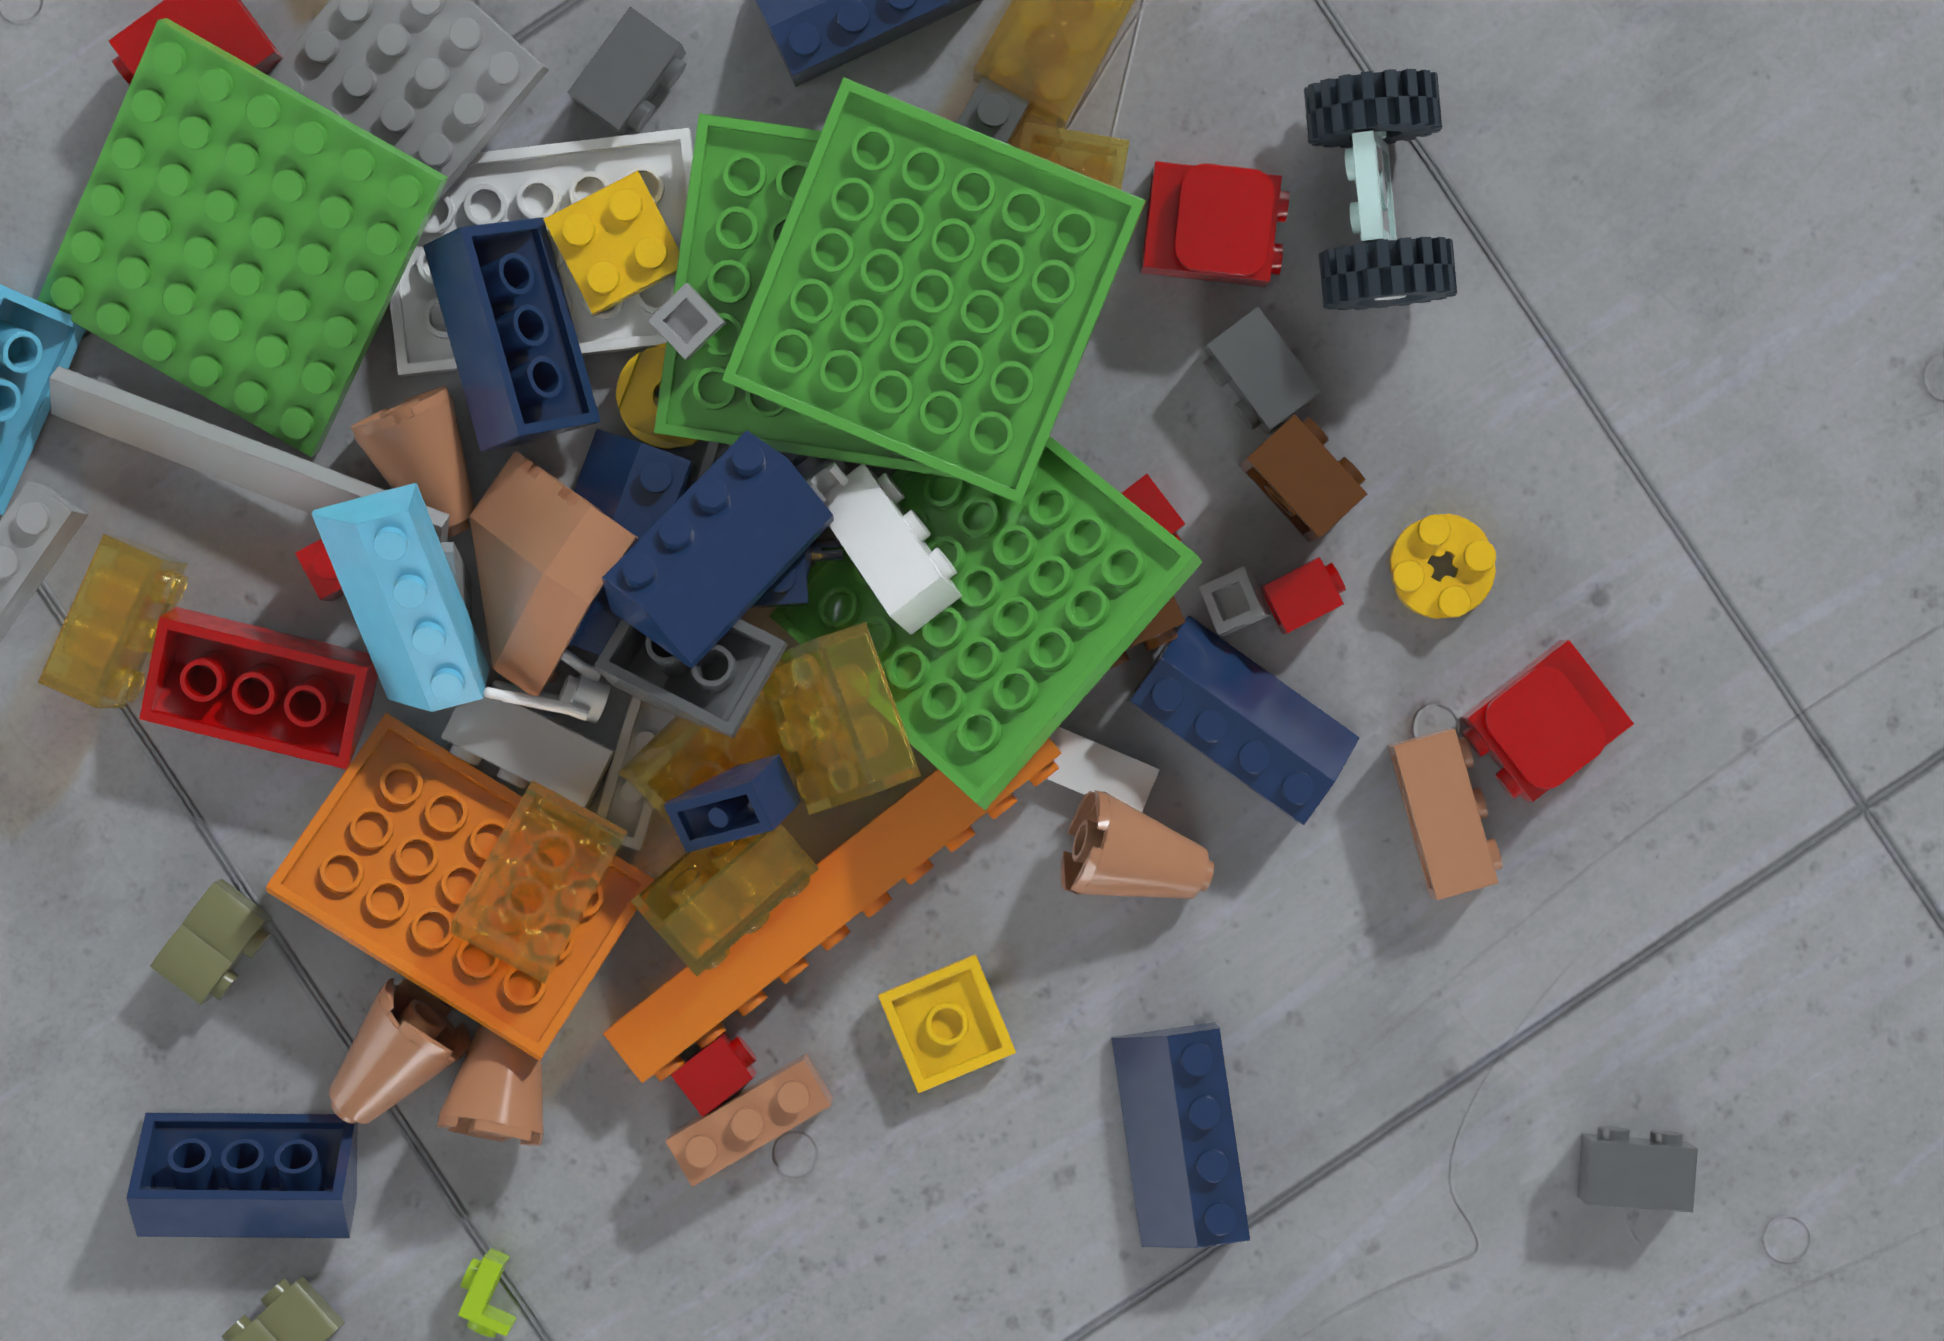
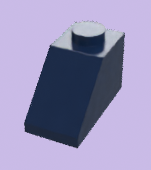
[664,754,801,853]

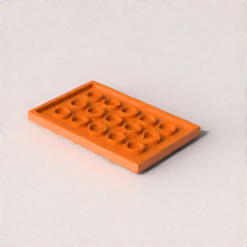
[266,713,655,1061]

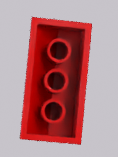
[139,607,378,770]

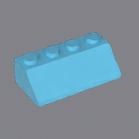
[0,284,86,515]
[312,482,490,712]

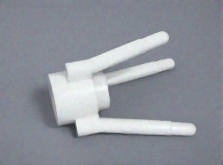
[483,649,611,724]

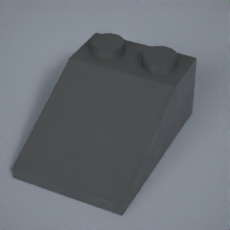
[594,619,788,739]

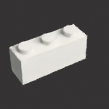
[824,464,962,635]

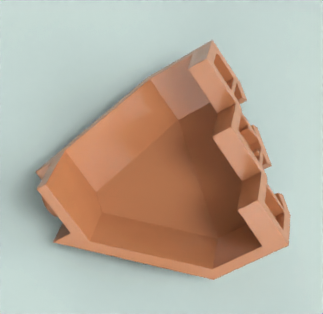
[469,451,640,697]

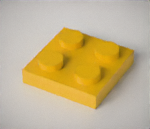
[543,170,680,316]
[878,953,1016,1093]

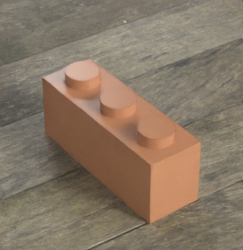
[1387,728,1503,900]
[665,1053,833,1187]

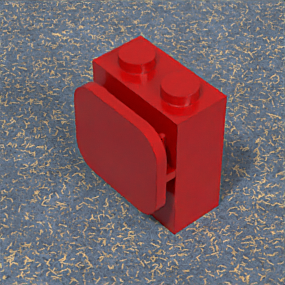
[108,0,283,85]
[1140,161,1290,288]
[1460,640,1634,802]

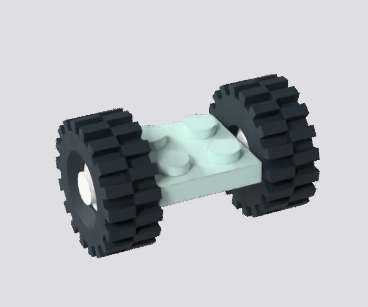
[1304,69,1457,310]

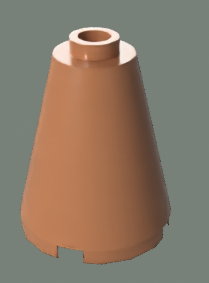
[351,386,475,538]
[1060,790,1214,899]
[329,978,471,1124]
[436,1024,544,1146]

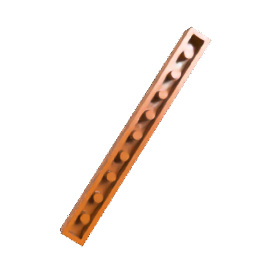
[603,737,1062,1083]

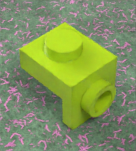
[458,1248,517,1338]

